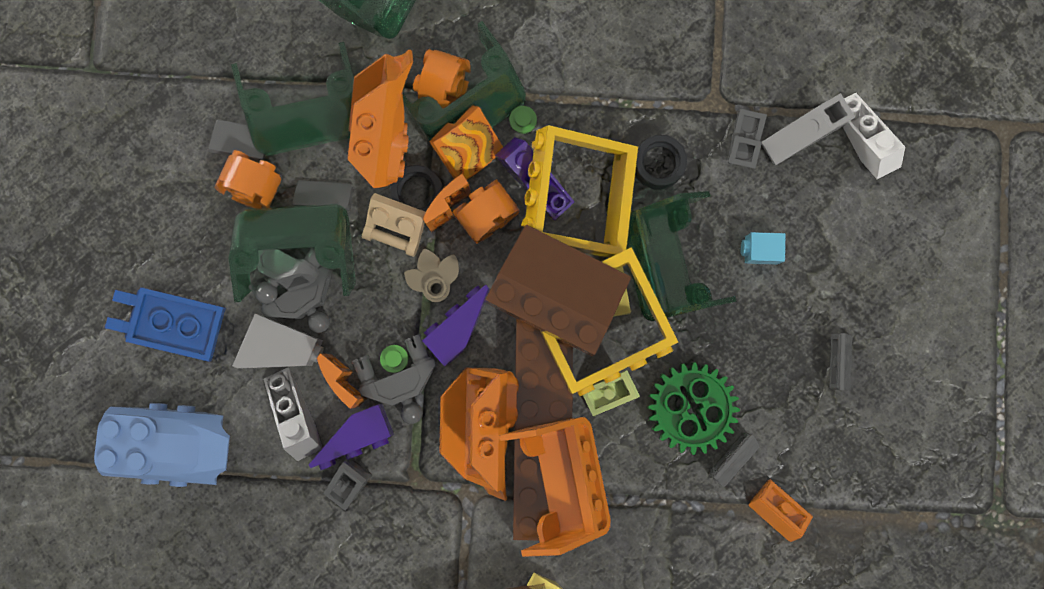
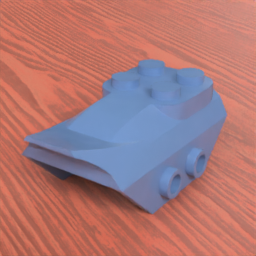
[94,403,230,487]

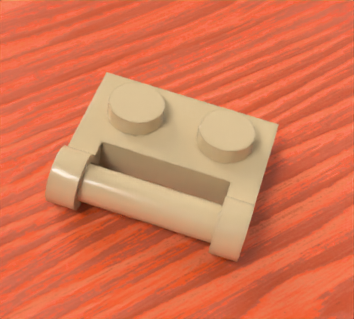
[362,193,426,257]

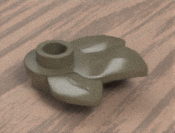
[404,249,459,302]

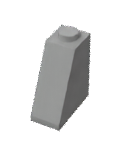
[232,314,324,368]

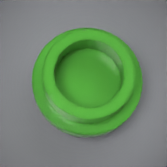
[509,106,537,134]
[380,345,408,373]

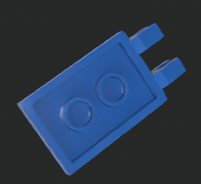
[105,287,226,362]

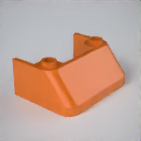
[499,417,611,557]

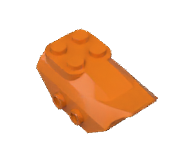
[348,49,413,188]
[439,367,519,501]

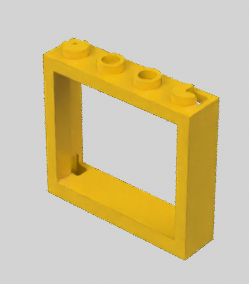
[521,125,638,258]
[541,247,678,396]

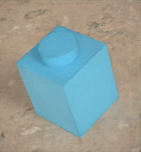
[741,232,785,265]

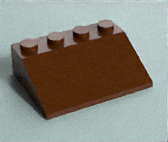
[485,225,631,356]

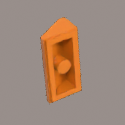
[749,479,813,542]

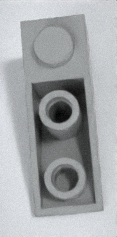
[762,93,855,166]
[263,367,323,461]

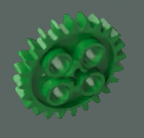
[647,363,740,455]

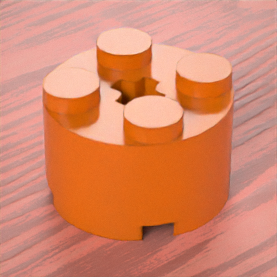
[413,49,471,114]
[215,150,282,211]
[452,179,520,244]

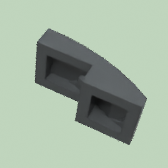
[728,109,767,169]

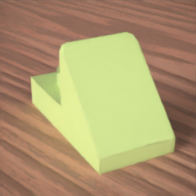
[583,370,640,416]

